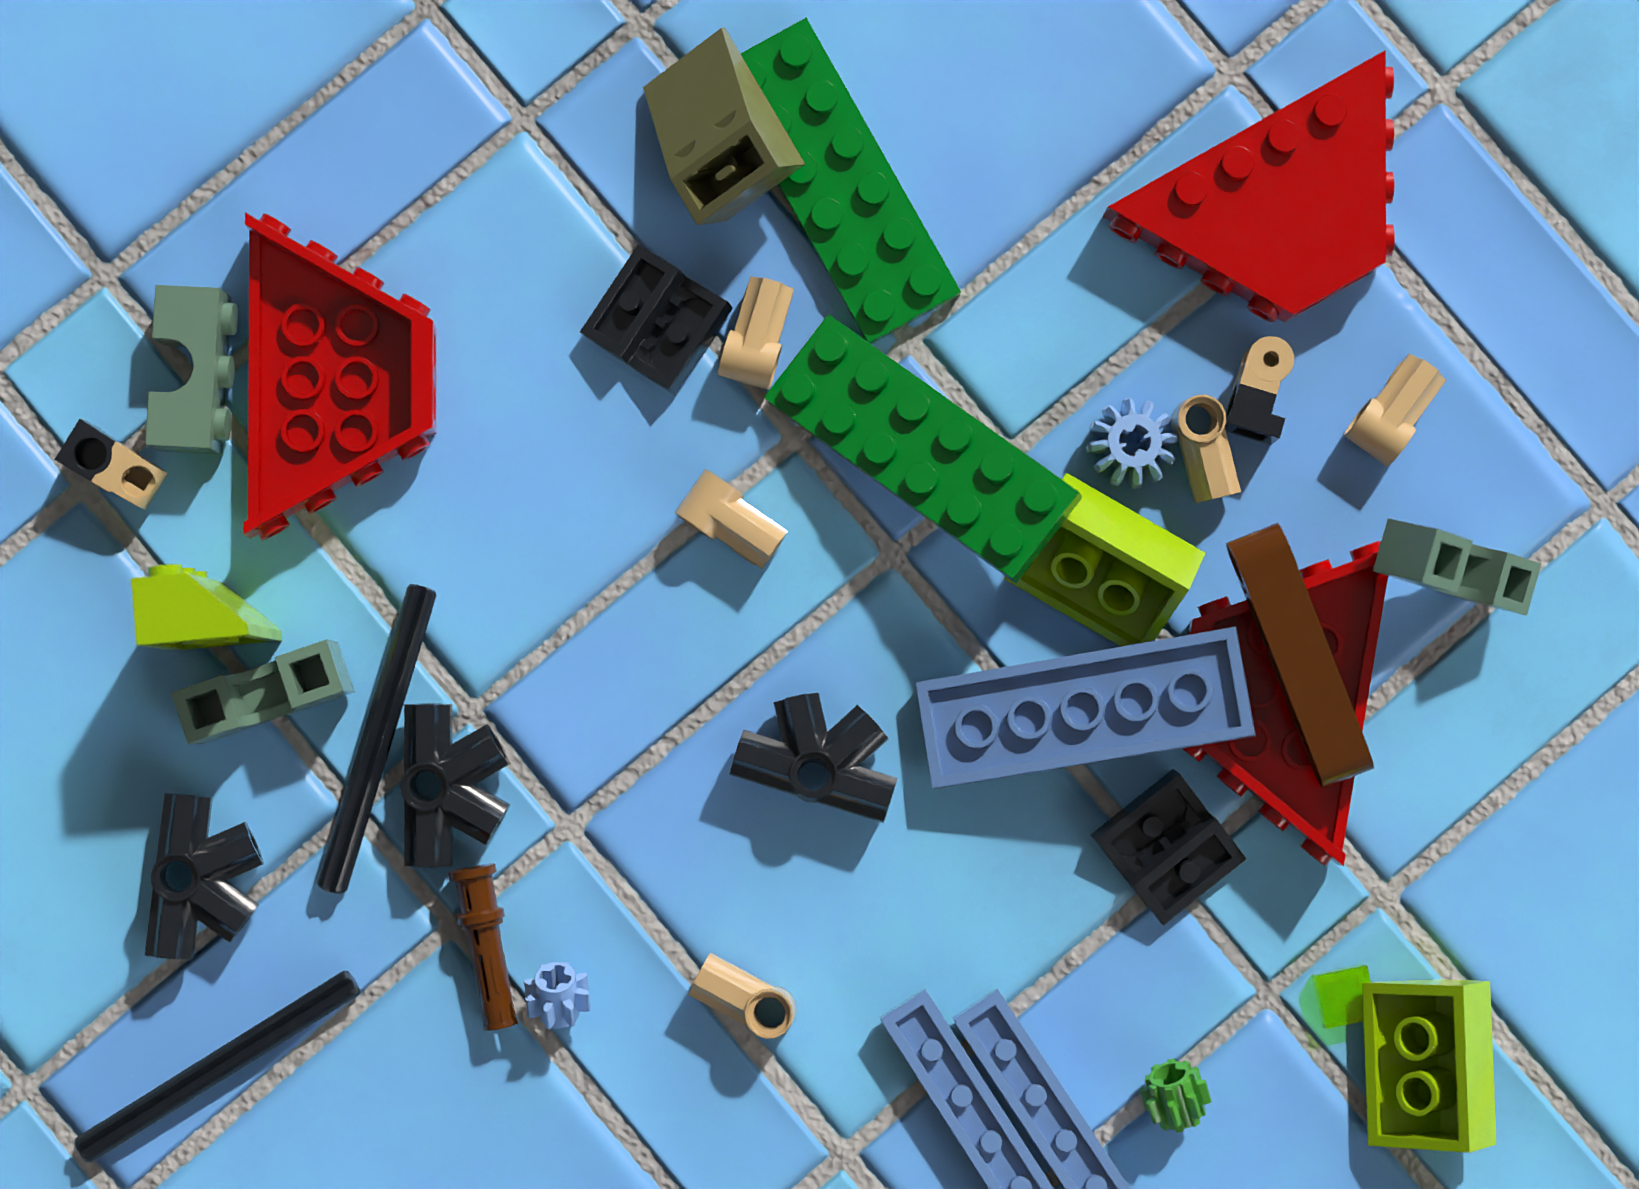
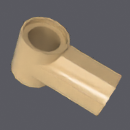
[718,276,794,390]
[1344,354,1446,467]
[1171,395,1241,504]
[674,469,788,569]
[688,953,797,1039]

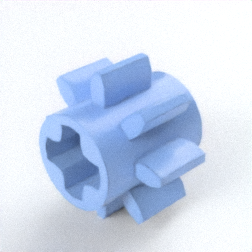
[524,962,591,1029]

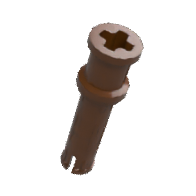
[448,863,518,1031]

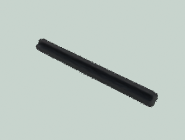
[317,584,436,894]
[74,971,360,1163]

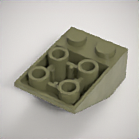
[643,28,805,225]

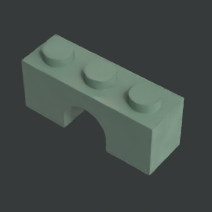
[145,285,238,454]
[1373,518,1541,616]
[171,639,355,744]

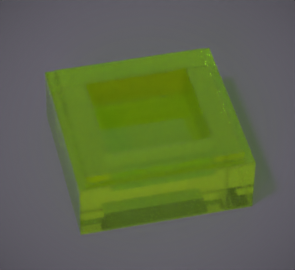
[1311,964,1379,1029]

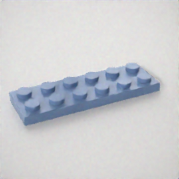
[915,627,1255,789]

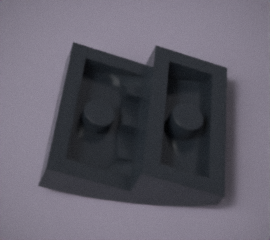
[580,244,733,395]
[1090,769,1246,926]

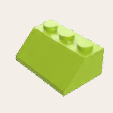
[1004,473,1206,647]
[131,564,282,651]
[1362,979,1497,1153]

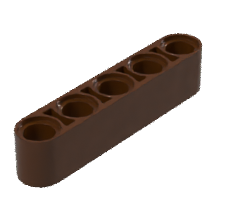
[1226,523,1374,789]

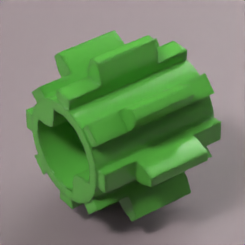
[1139,1059,1212,1133]

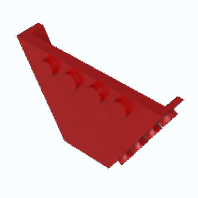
[1102,50,1395,323]
[243,212,436,541]
[1182,541,1388,867]

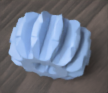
[1086,397,1178,489]

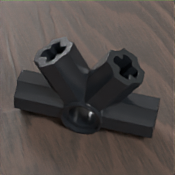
[729,692,897,823]
[400,703,511,867]
[145,793,264,960]

